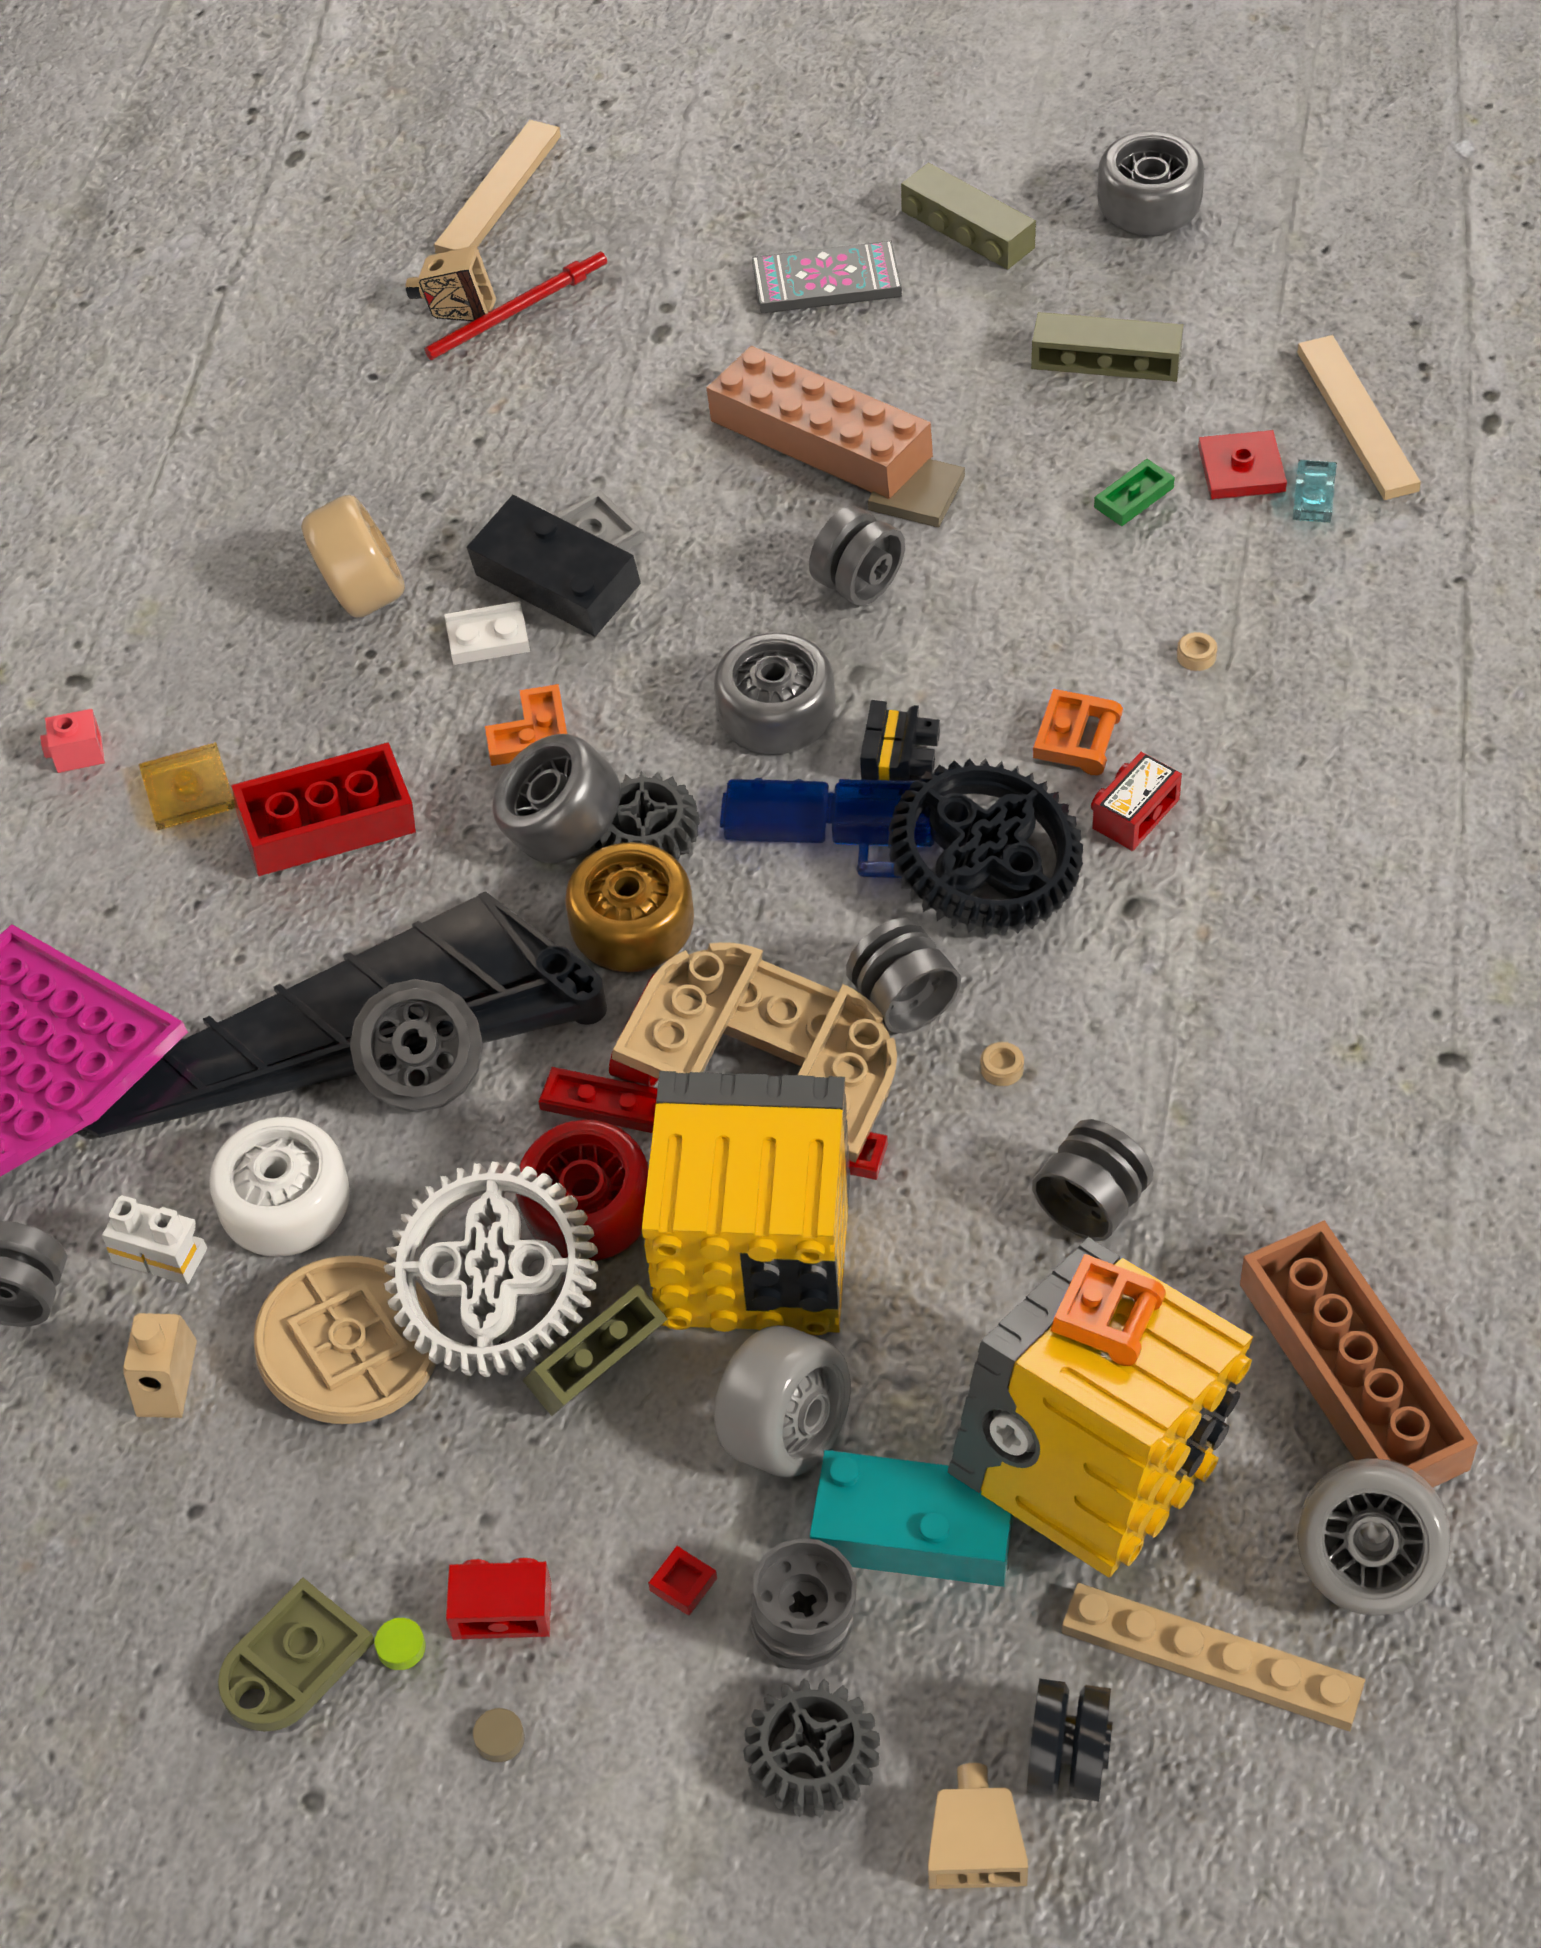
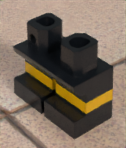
[860,700,940,787]

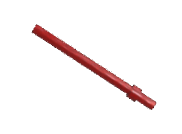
[424,251,607,360]

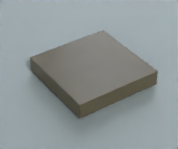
[868,459,965,528]

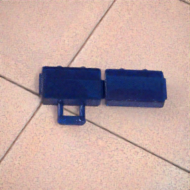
[720,778,935,878]

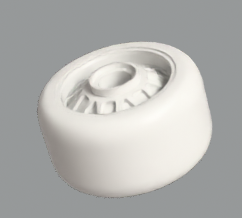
[209,1117,350,1257]

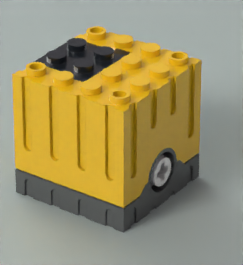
[642,1071,850,1335]
[947,1237,1253,1578]

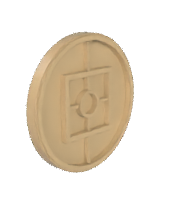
[254,1256,440,1424]

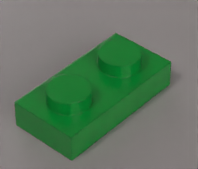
[1094,459,1175,527]

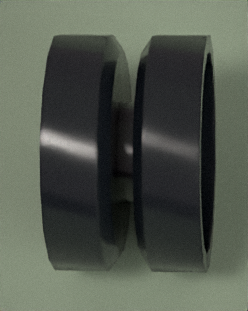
[1027,1678,1113,1802]

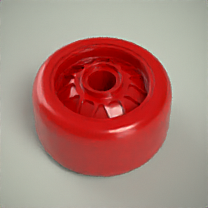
[516,1120,649,1261]

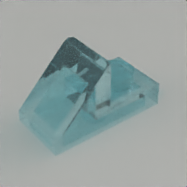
[1292,459,1337,523]

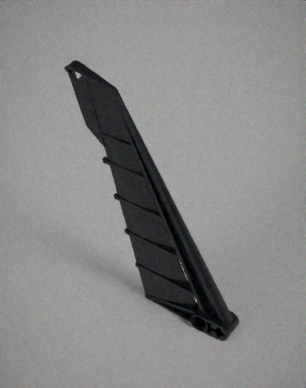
[81,891,607,1138]

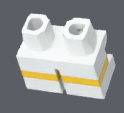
[102,1195,207,1285]

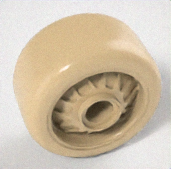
[301,495,405,618]

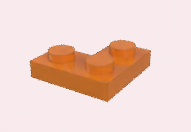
[485,684,567,766]

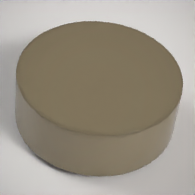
[473,1708,525,1762]

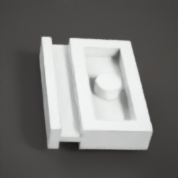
[444,601,530,665]

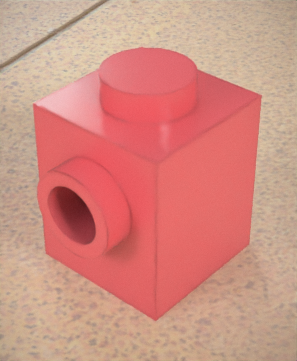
[40,709,105,773]

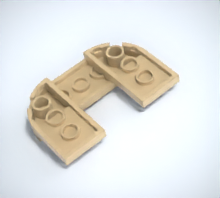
[612,942,897,1163]

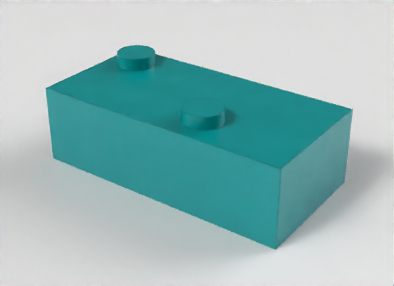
[810,1450,1013,1587]

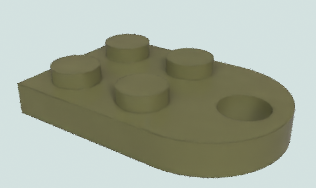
[218,1577,375,1732]

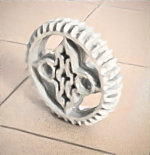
[384,1161,599,1377]

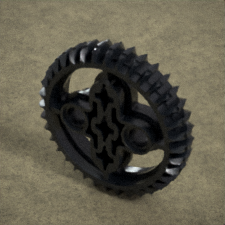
[887,758,1083,936]

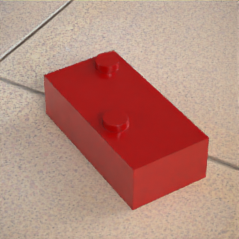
[231,742,416,877]

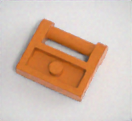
[1033,689,1123,776]
[1051,1254,1166,1366]

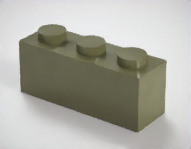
[522,1284,668,1416]

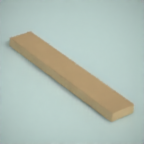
[434,120,561,254]
[1297,335,1421,500]

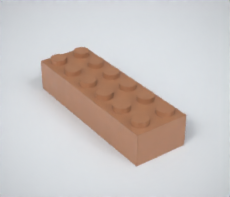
[706,346,933,499]
[1240,1220,1478,1487]

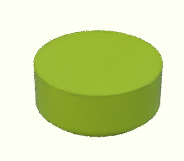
[374,1617,426,1670]

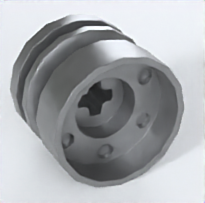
[846,917,961,1034]
[1032,1119,1154,1241]
[750,1538,857,1670]

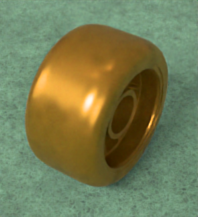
[565,842,694,972]

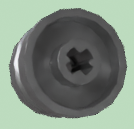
[809,505,905,606]
[0,1220,68,1327]

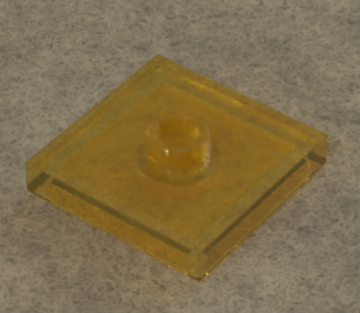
[139,742,235,831]

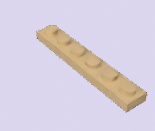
[1062,1583,1366,1732]

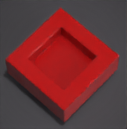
[648,1546,717,1616]

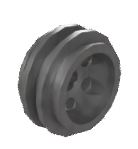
[350,979,483,1113]

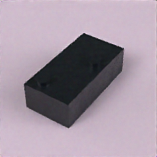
[466,494,641,637]

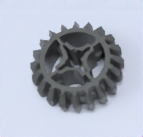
[594,771,700,861]
[743,1678,880,1818]

